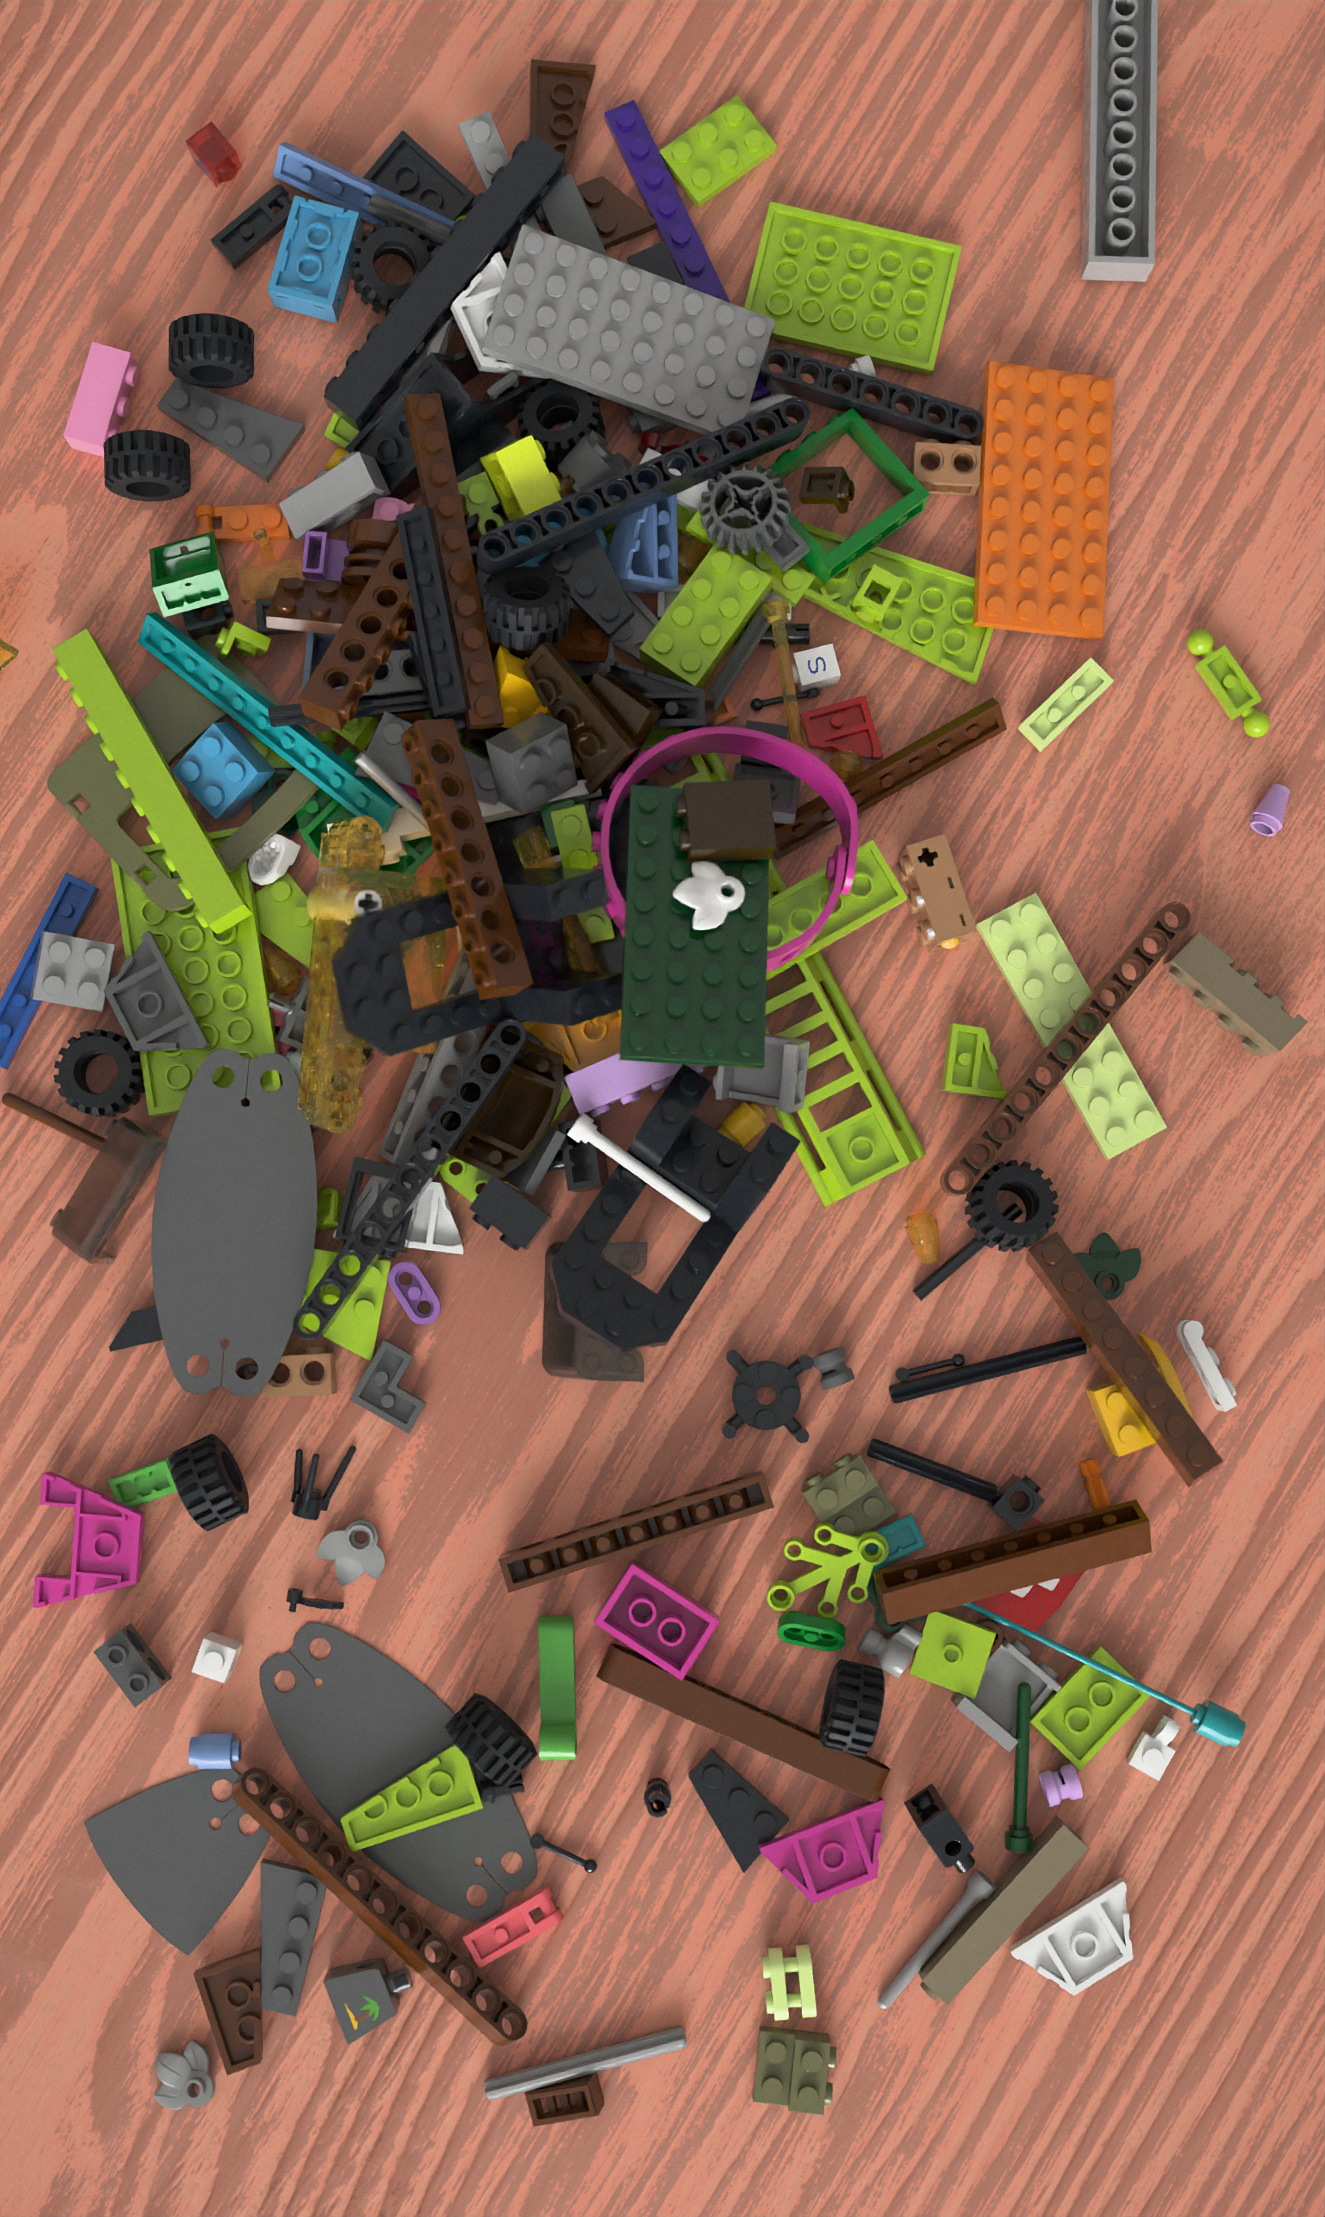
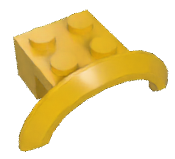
[1086,1333,1193,1457]

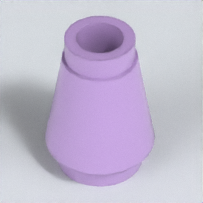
[1250,784,1290,836]

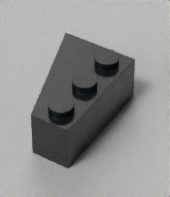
[605,658,715,729]

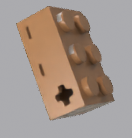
[896,834,977,952]

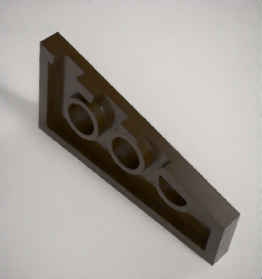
[522,641,637,795]

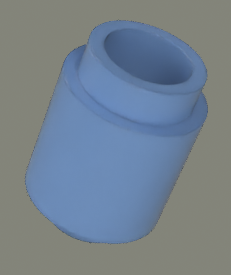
[189,1733,242,1769]

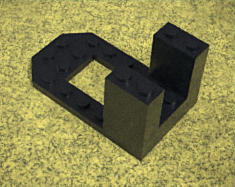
[331,868,622,1057]
[549,1064,801,1353]

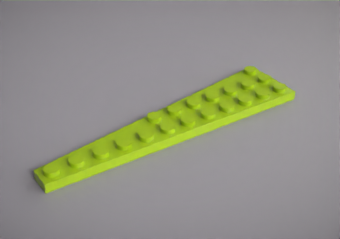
[618,467,994,686]

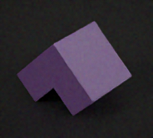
[302,531,353,584]

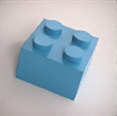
[171,722,276,820]

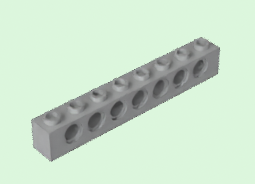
[378,947,488,1171]

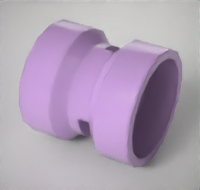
[1038,1763,1083,1807]

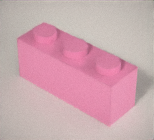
[63,342,140,457]

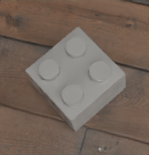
[30,931,115,1012]

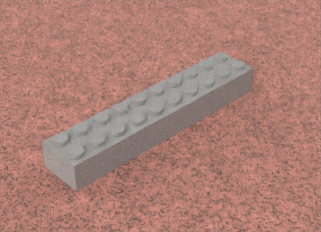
[1080,0,1158,282]

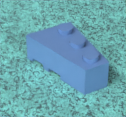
[608,482,678,594]

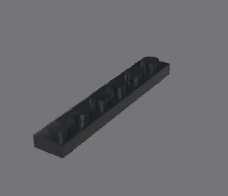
[396,505,471,719]

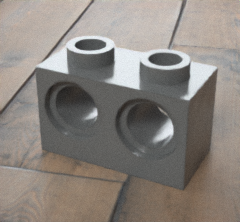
[93,1623,172,1707]

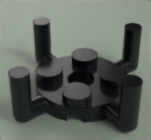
[721,1350,814,1443]

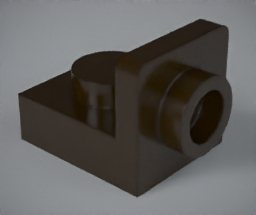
[799,467,855,514]

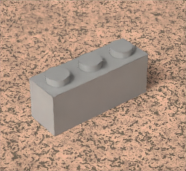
[279,452,391,542]

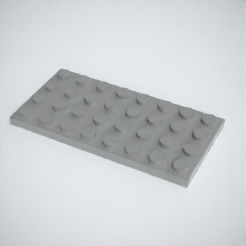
[481,224,775,446]

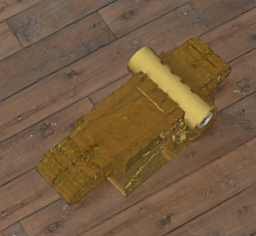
[297,816,447,1134]

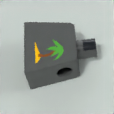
[323,1957,413,2044]

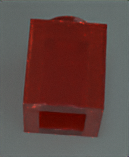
[185,121,242,187]

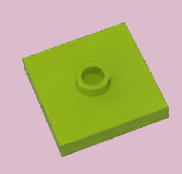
[909,1611,997,1699]

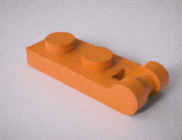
[195,503,291,543]

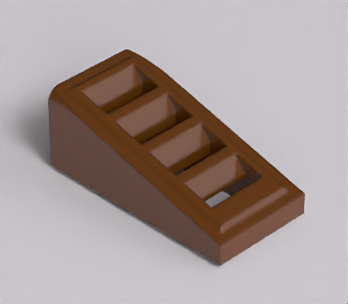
[525,2072,604,2127]

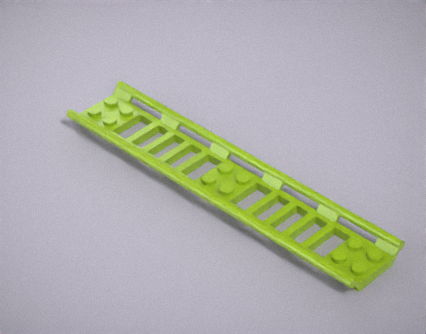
[638,729,926,1207]

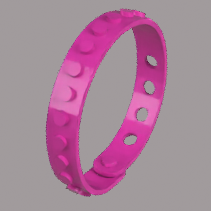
[591,726,858,972]

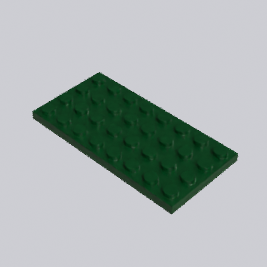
[619,785,769,1069]

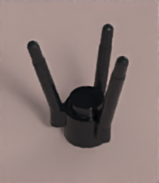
[291,1445,356,1520]

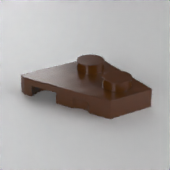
[577,176,656,250]

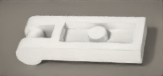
[1175,1320,1237,1412]

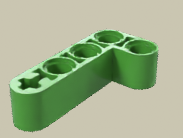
[538,1615,577,1760]

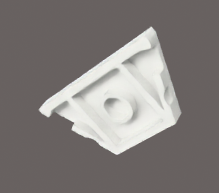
[450,252,549,379]
[333,1175,465,1254]
[1008,1877,1133,1996]

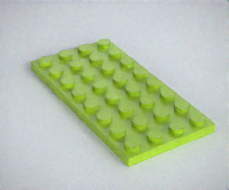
[111,827,283,1117]

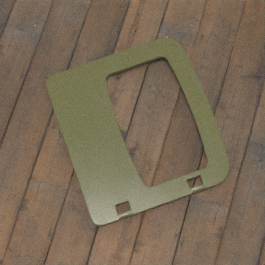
[47,634,319,912]

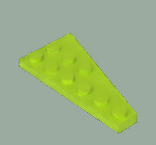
[300,1247,391,1361]

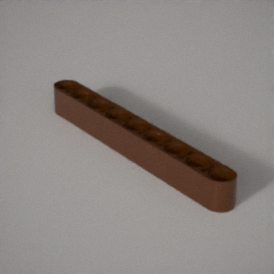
[596,1643,891,1802]

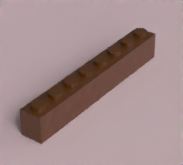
[1026,1232,1223,1487]
[873,1499,1152,1625]

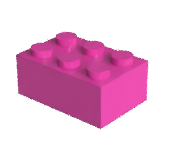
[594,1558,720,1681]

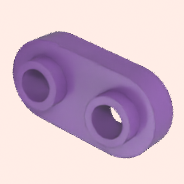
[388,1262,442,1325]

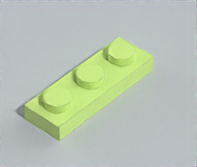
[1018,658,1114,752]

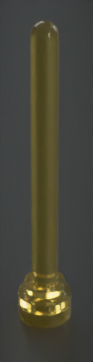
[762,599,805,749]

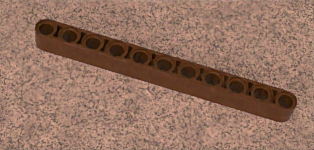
[940,902,1191,1196]
[232,1767,528,2046]

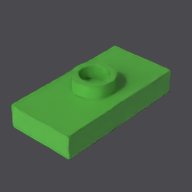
[108,1456,177,1507]

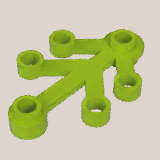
[767,1521,889,1618]

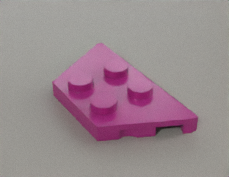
[758,1797,885,1903]

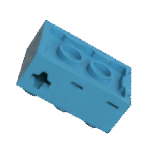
[268,195,364,323]

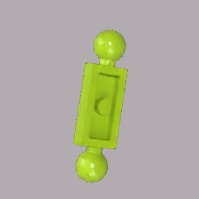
[1187,629,1270,738]

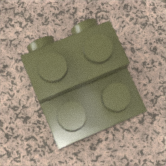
[801,1453,896,1550]
[752,2026,836,2115]

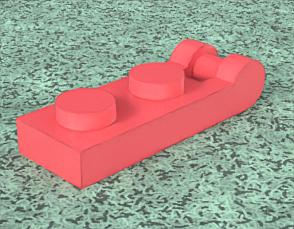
[462,1886,564,1969]

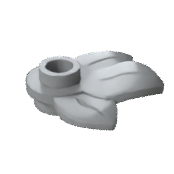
[317,1520,385,1586]
[154,2040,216,2110]

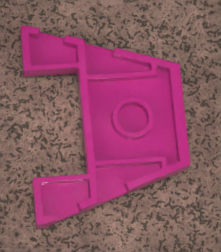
[33,1472,145,1608]

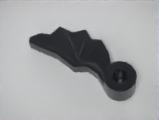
[286,1588,344,1612]

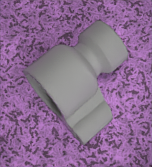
[857,1623,923,1678]

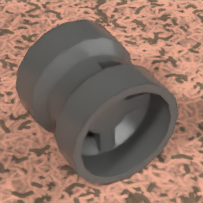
[812,1346,855,1390]

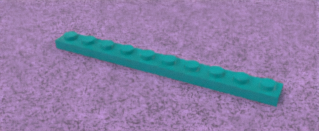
[138,612,400,835]

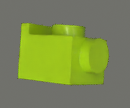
[852,564,904,623]

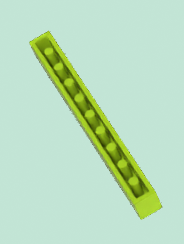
[52,628,253,935]

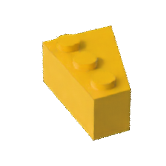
[493,646,553,728]

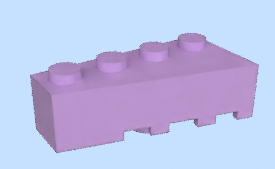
[564,1053,708,1118]

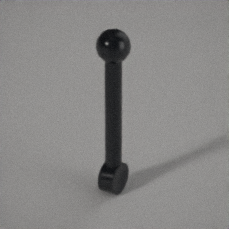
[750,688,819,711]
[896,1353,965,1381]
[530,1833,597,1873]

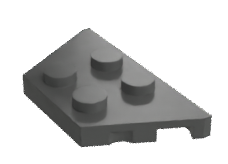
[104,931,211,1052]

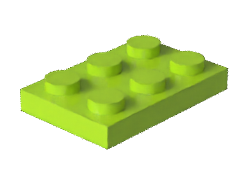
[659,95,777,208]
[1030,1644,1151,1770]

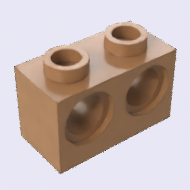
[910,439,982,496]
[262,1346,337,1399]

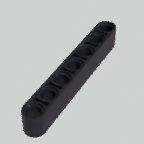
[758,347,984,444]

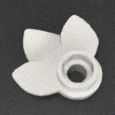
[673,861,745,930]

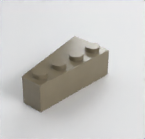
[1164,931,1308,1058]

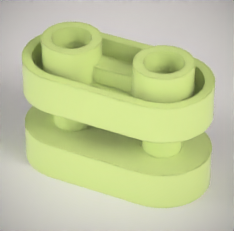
[762,1944,817,2021]

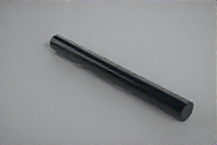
[912,1203,1023,1301]

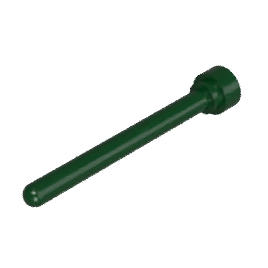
[1005,1682,1033,1853]

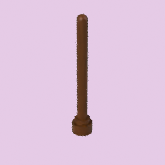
[2,1093,154,1178]

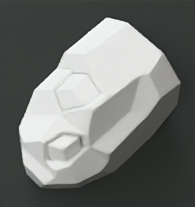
[248,833,301,885]

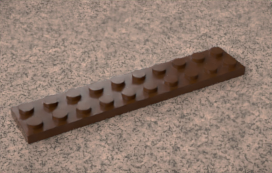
[266,577,611,663]

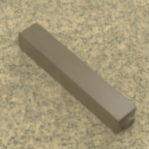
[919,1816,1089,2005]

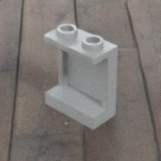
[713,1034,810,1113]
[951,1638,1061,1752]

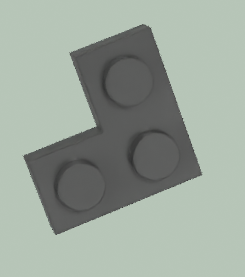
[350,1339,427,1433]

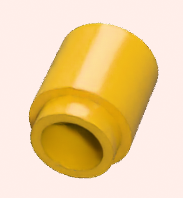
[717,1101,767,1148]

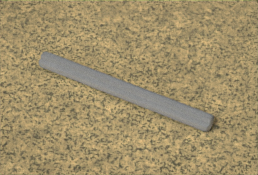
[484,2027,687,2101]

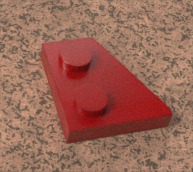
[800,695,883,760]

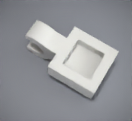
[1126,1714,1180,1781]

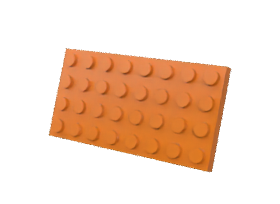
[973,360,1114,640]

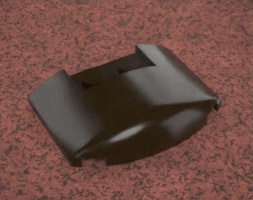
[431,1025,564,1179]

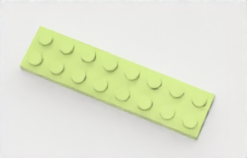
[976,893,1167,1160]

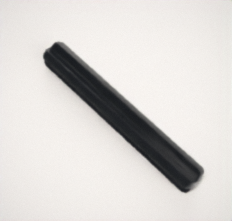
[867,1439,997,1502]

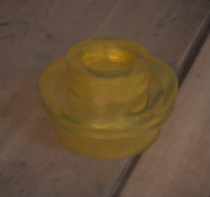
[829,750,863,780]

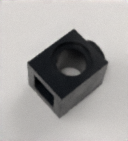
[182,599,234,640]
[987,1474,1045,1532]

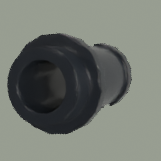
[479,1773,525,1804]

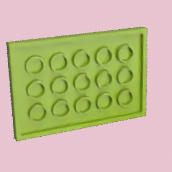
[744,201,962,376]

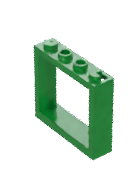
[762,407,930,584]

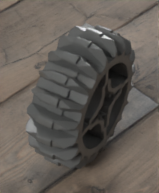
[699,462,792,556]

